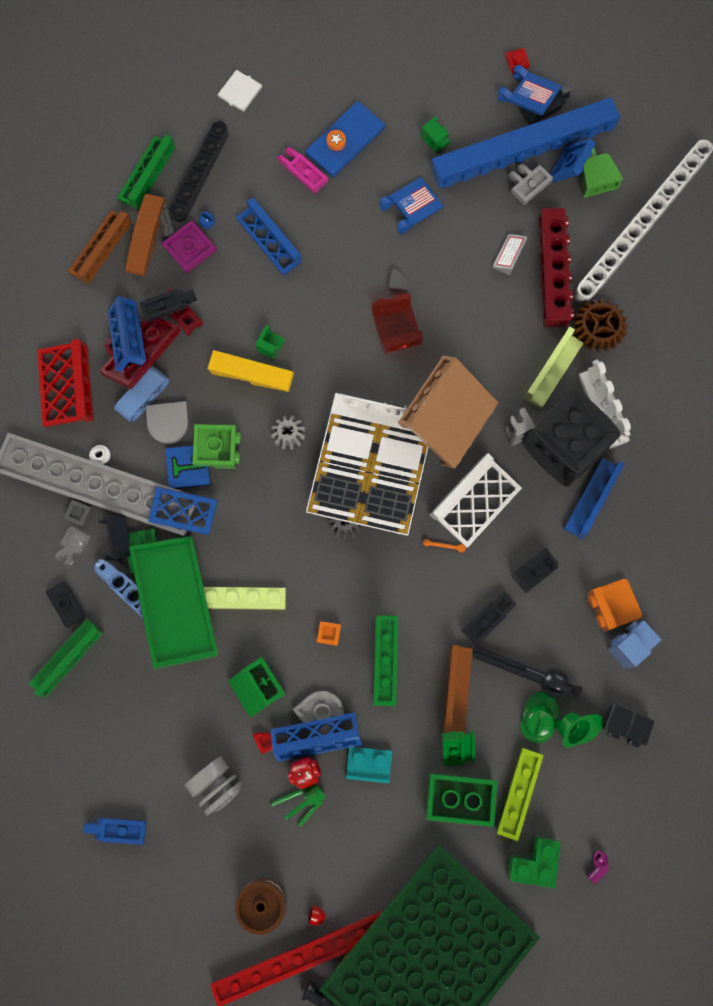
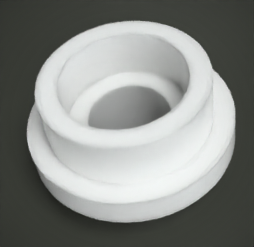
[89,445,110,465]

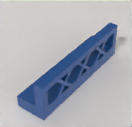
[236,197,302,276]
[108,296,146,372]
[564,458,625,539]
[271,712,362,762]

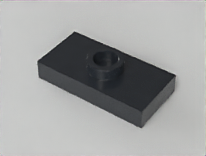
[45,581,86,628]

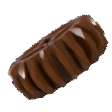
[573,298,628,353]

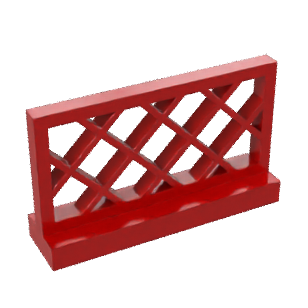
[37,339,94,427]

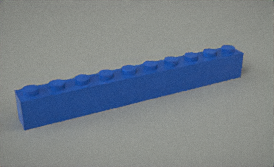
[431,97,621,188]

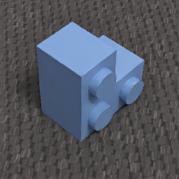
[608,620,661,669]

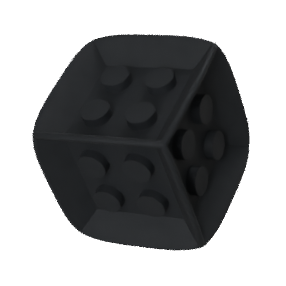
[523,390,620,487]

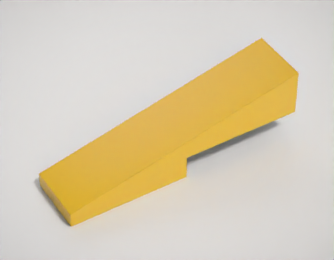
[207,350,294,392]

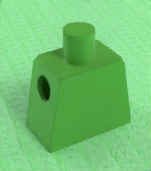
[579,148,623,198]

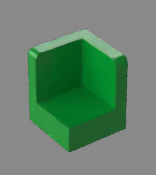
[255,325,285,360]

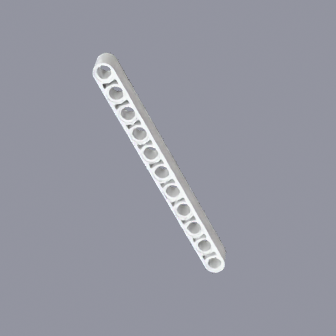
[574,140,713,305]

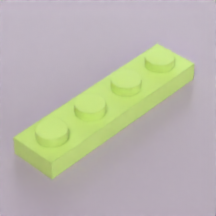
[203,587,286,610]

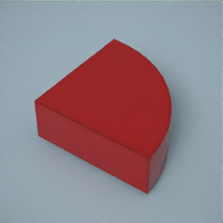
[253,732,281,755]

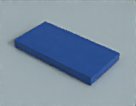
[305,101,386,178]

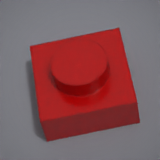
[505,48,530,73]

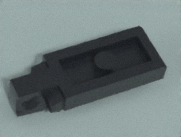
[520,84,572,125]
[139,289,197,323]

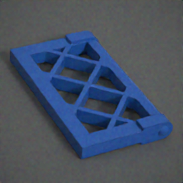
[148,487,218,535]

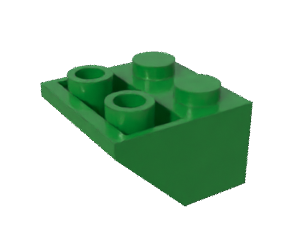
[228,657,287,718]

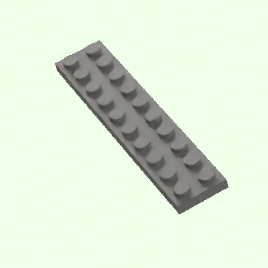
[0,433,197,537]

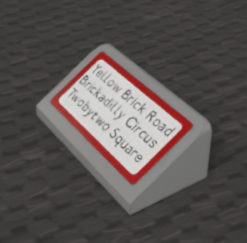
[492,234,528,276]

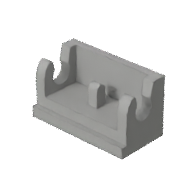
[505,407,535,447]

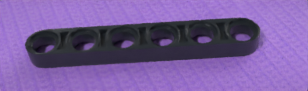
[169,121,229,222]

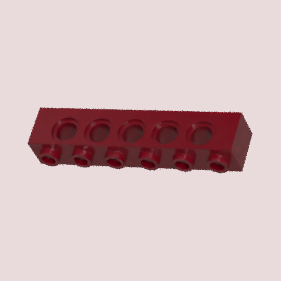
[539,208,574,327]

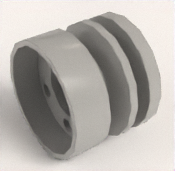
[184,756,244,816]

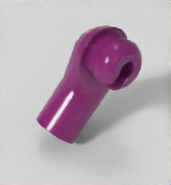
[587,850,609,885]

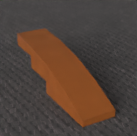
[125,194,165,276]

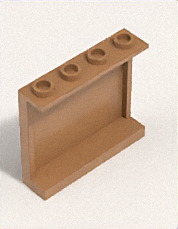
[398,356,498,469]

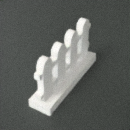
[578,359,631,449]

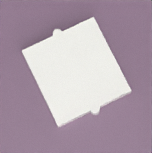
[218,70,262,112]

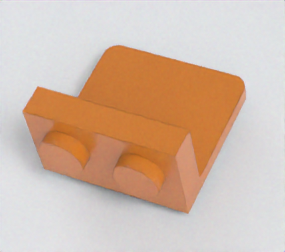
[587,579,642,632]

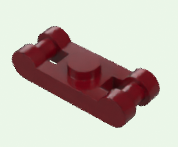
[166,287,203,337]

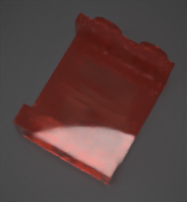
[372,293,423,354]

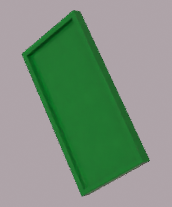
[129,536,218,670]

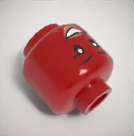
[288,757,322,789]

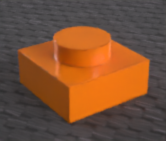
[317,621,341,646]

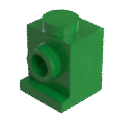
[421,116,451,153]

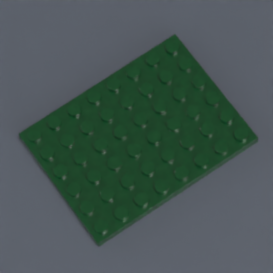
[319,844,540,1006]

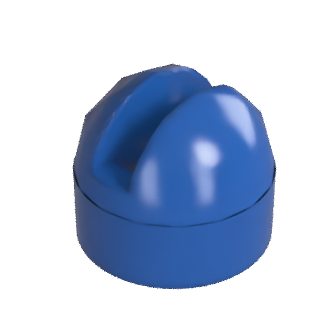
[199,211,215,229]

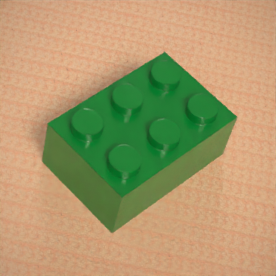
[425,773,497,827]

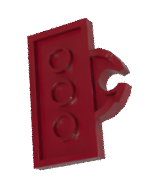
[100,318,181,390]

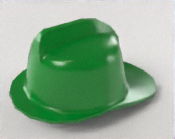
[520,692,559,744]
[555,712,603,748]

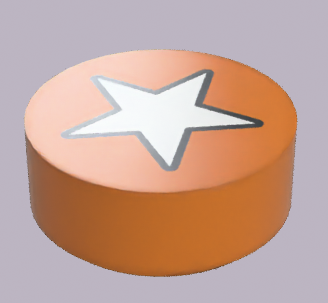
[327,130,346,151]

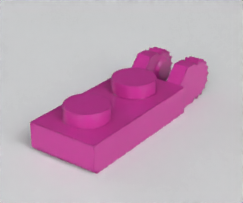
[277,147,328,194]

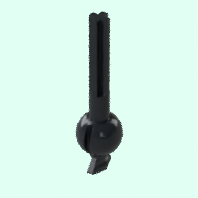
[473,646,582,700]

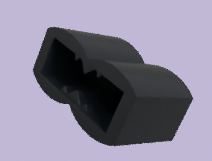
[602,704,655,748]

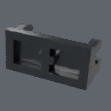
[99,515,130,561]
[511,547,559,594]

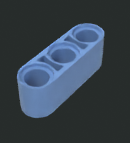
[115,366,169,423]

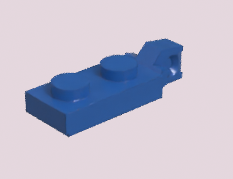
[83,818,147,845]

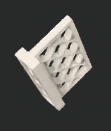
[429,453,522,548]

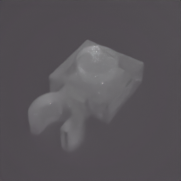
[55,526,90,565]

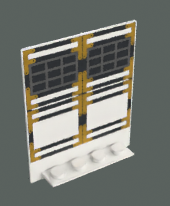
[306,393,428,536]

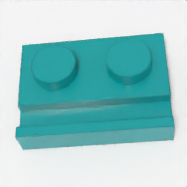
[346,747,392,783]

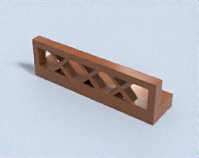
[68,210,132,285]
[443,645,473,734]

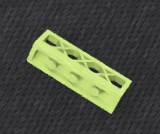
[524,327,583,409]

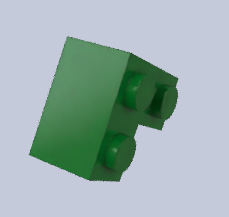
[507,835,561,889]

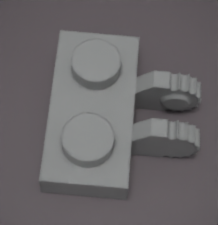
[508,163,553,206]

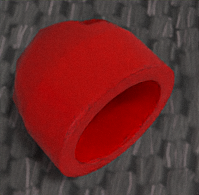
[308,905,326,925]

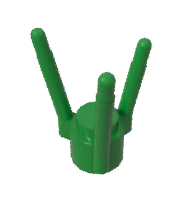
[270,784,326,827]

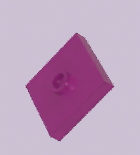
[161,220,217,274]

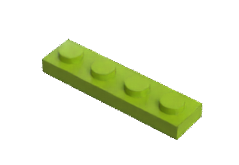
[496,748,544,841]

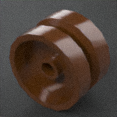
[235,877,287,935]

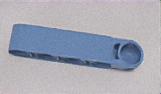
[94,559,143,618]

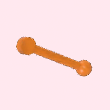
[423,539,466,553]

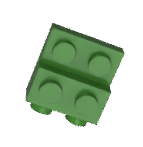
[193,424,241,469]

